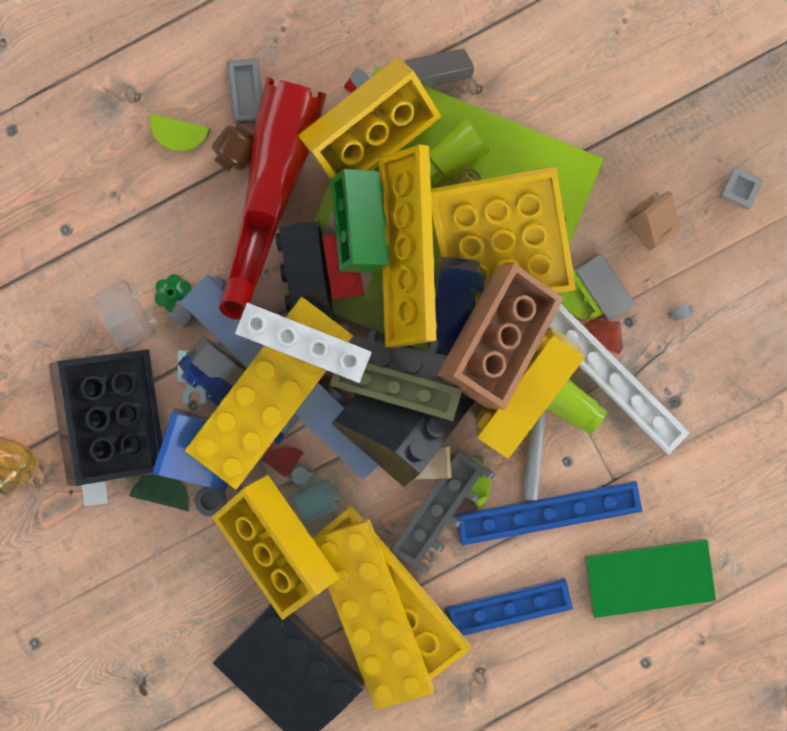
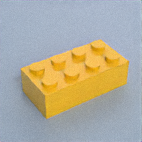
[298,57,442,181]
[474,325,585,459]
[212,475,340,620]

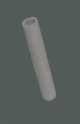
[523,410,546,500]

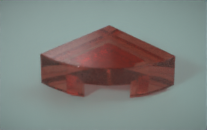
[587,320,623,354]
[261,447,305,478]

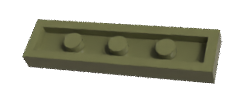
[330,363,462,421]

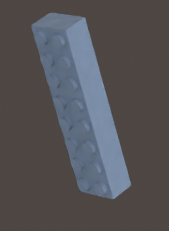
[180,275,378,480]

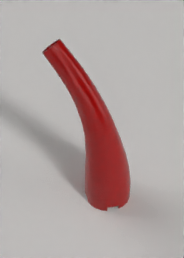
[219,77,327,320]

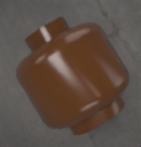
[212,124,253,171]

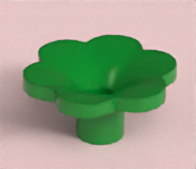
[155,274,192,313]

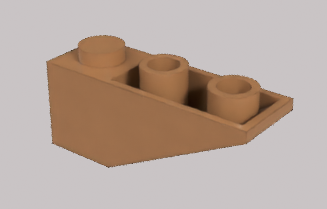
[626,191,680,250]

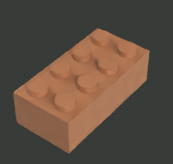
[437,263,564,410]

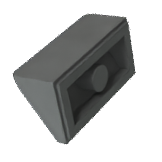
[405,48,474,87]

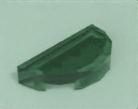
[129,474,190,511]

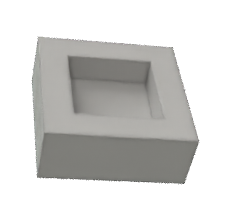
[719,167,763,209]

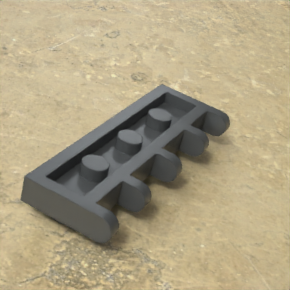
[342,323,453,387]
[390,449,495,574]

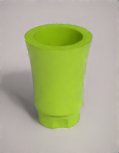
[429,117,490,185]
[546,379,607,435]

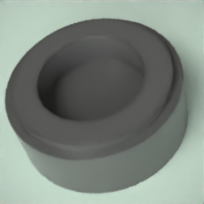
[195,486,227,516]

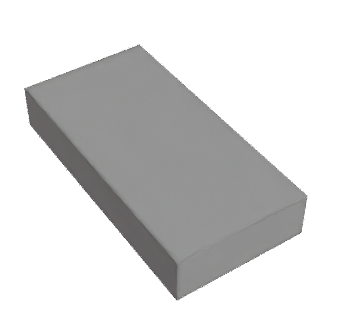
[227,58,263,125]
[575,254,635,322]

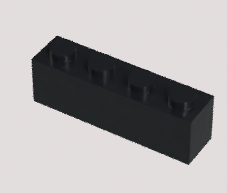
[276,220,335,321]

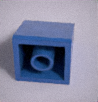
[152,407,228,491]

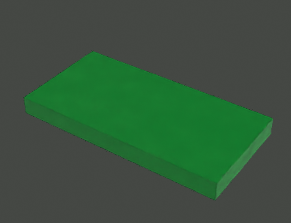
[585,539,716,618]

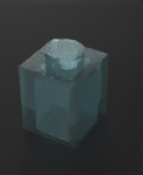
[292,479,343,524]

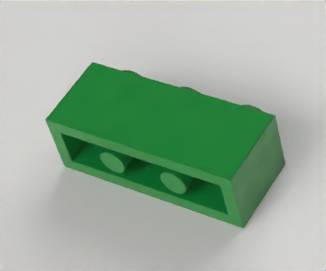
[331,169,390,273]

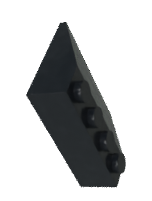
[331,346,475,487]
[49,349,163,486]
[213,603,364,731]

